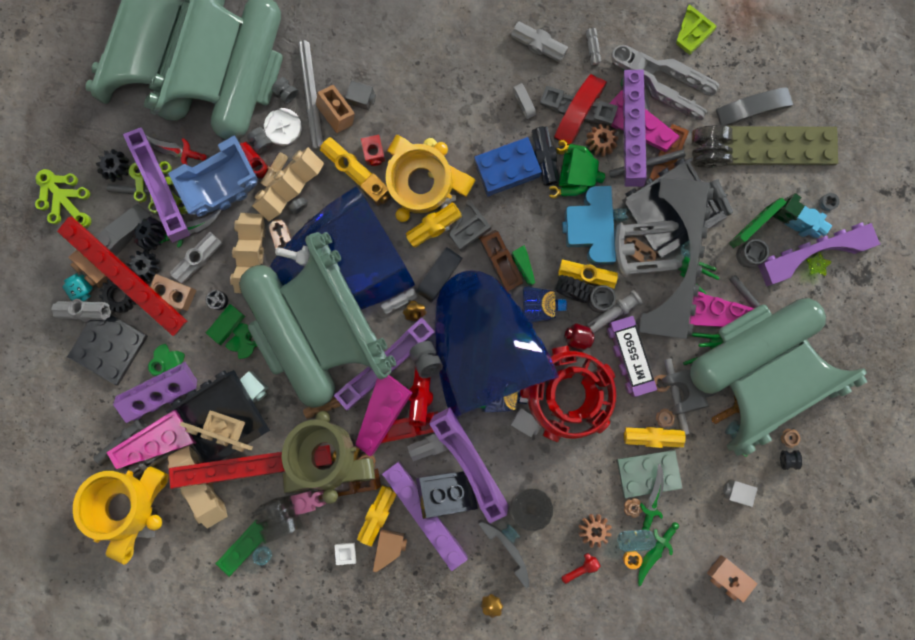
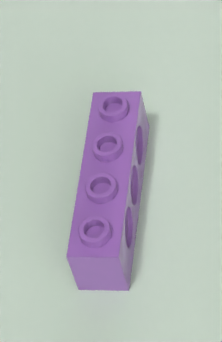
[113,362,197,423]

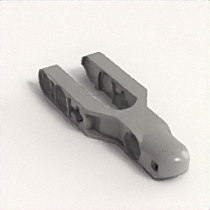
[611,45,719,120]

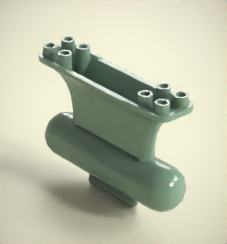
[86,0,225,121]
[143,0,283,140]
[239,232,396,408]
[690,298,868,456]

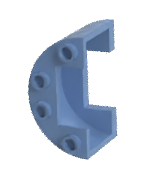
[168,135,258,217]

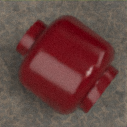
[564,323,595,351]

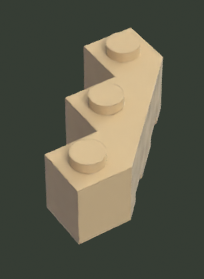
[252,148,324,221]
[230,213,265,293]
[168,446,228,528]

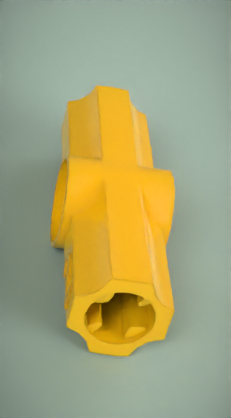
[320,137,372,186]
[405,202,462,248]
[558,259,618,289]
[624,427,686,448]
[357,485,397,547]

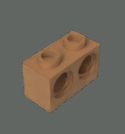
[150,274,196,312]

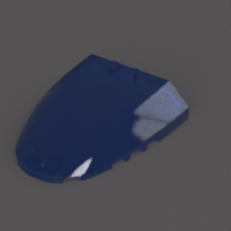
[270,186,415,310]
[435,270,559,419]

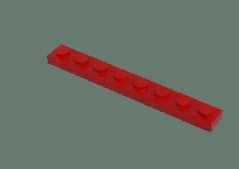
[57,217,188,336]
[169,445,332,489]

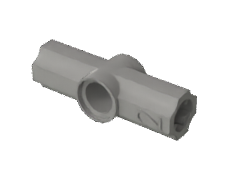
[511,21,568,63]
[170,232,223,284]
[51,299,111,322]
[407,425,462,462]

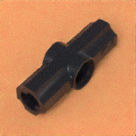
[531,126,560,186]

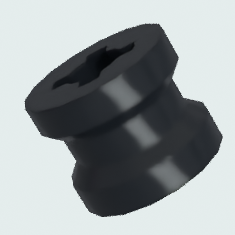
[206,290,229,311]
[780,450,802,470]

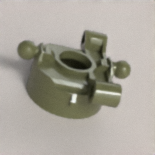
[282,411,375,504]

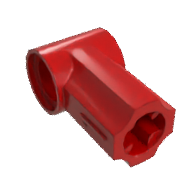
[240,141,269,179]

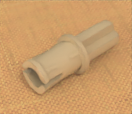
[260,152,288,187]

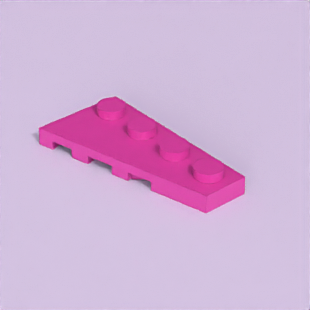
[609,90,679,152]
[690,292,755,327]
[355,375,412,456]
[106,410,196,469]

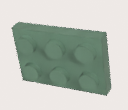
[617,449,682,498]

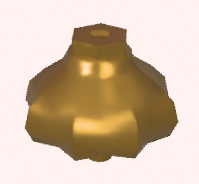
[403,301,427,322]
[481,594,504,618]

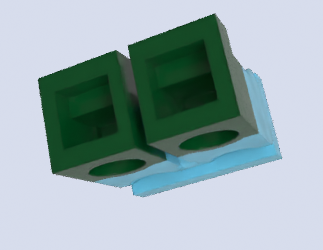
[772,193,832,239]

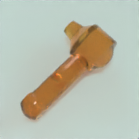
[711,395,740,424]

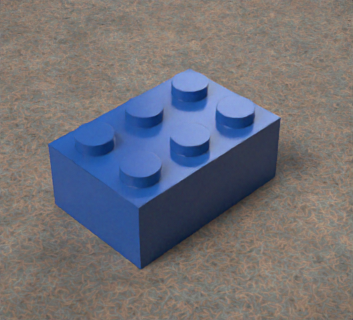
[474,137,542,197]

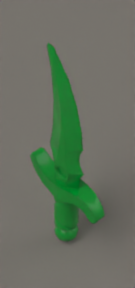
[638,522,679,586]

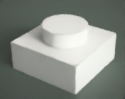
[335,542,356,565]

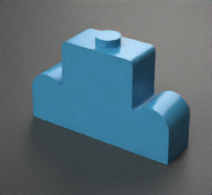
[562,186,616,265]

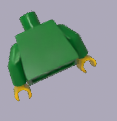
[549,140,605,199]

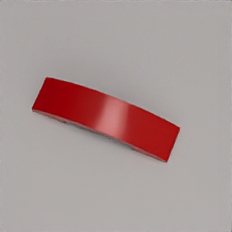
[554,74,607,145]

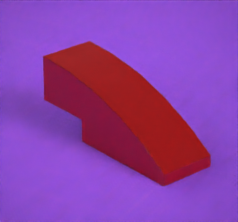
[381,411,438,443]

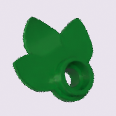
[225,323,258,359]
[148,344,185,376]

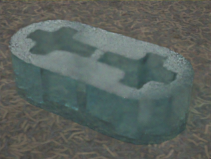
[617,530,656,552]

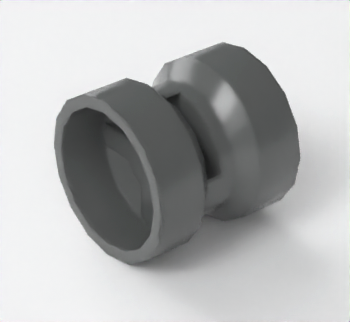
[271,77,298,104]
[247,127,273,154]

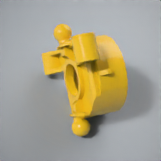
[386,134,476,222]
[73,466,169,565]

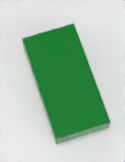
[206,304,245,345]

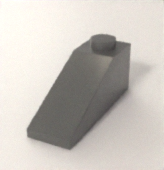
[96,204,152,256]

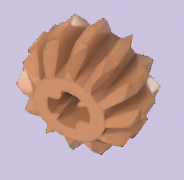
[586,124,618,157]
[578,514,612,548]

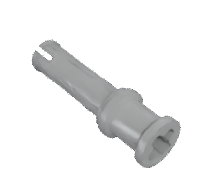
[587,290,643,334]

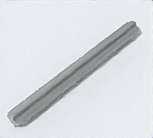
[298,40,323,150]

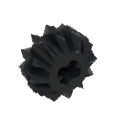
[96,149,130,182]
[132,217,166,251]
[127,250,161,282]

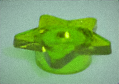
[806,252,831,276]

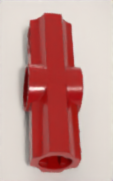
[408,367,433,427]

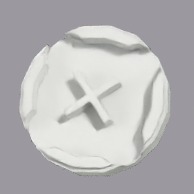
[264,108,302,146]

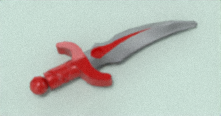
[146,135,207,166]

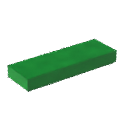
[215,519,271,577]

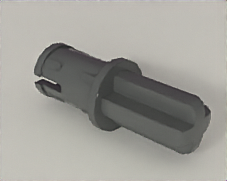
[710,179,733,216]

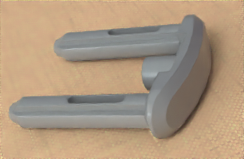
[614,221,682,278]

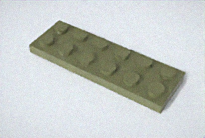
[722,126,838,165]

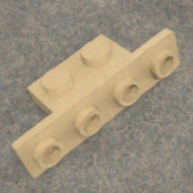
[180,410,253,452]

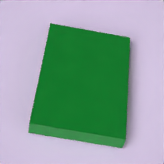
[729,198,786,249]

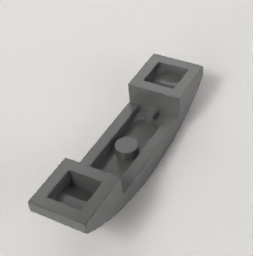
[540,86,618,125]
[716,88,793,127]
[478,519,529,589]

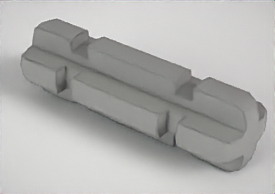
[586,28,601,66]
[381,288,417,314]

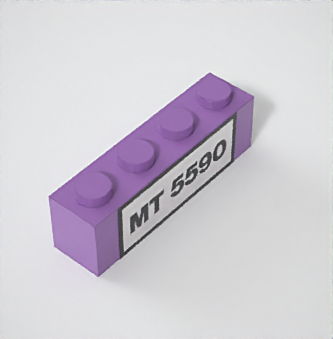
[607,316,657,397]

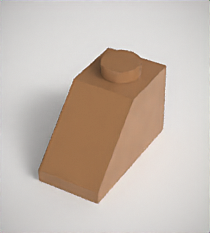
[373,529,407,572]

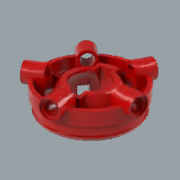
[520,345,616,443]

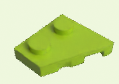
[676,5,717,55]

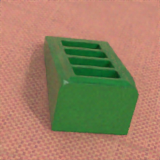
[511,245,535,287]

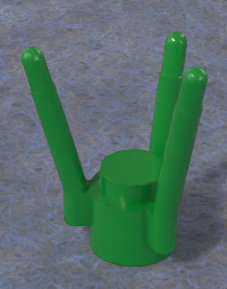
[678,256,719,295]
[683,332,724,365]

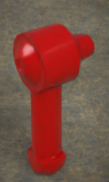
[561,553,601,584]

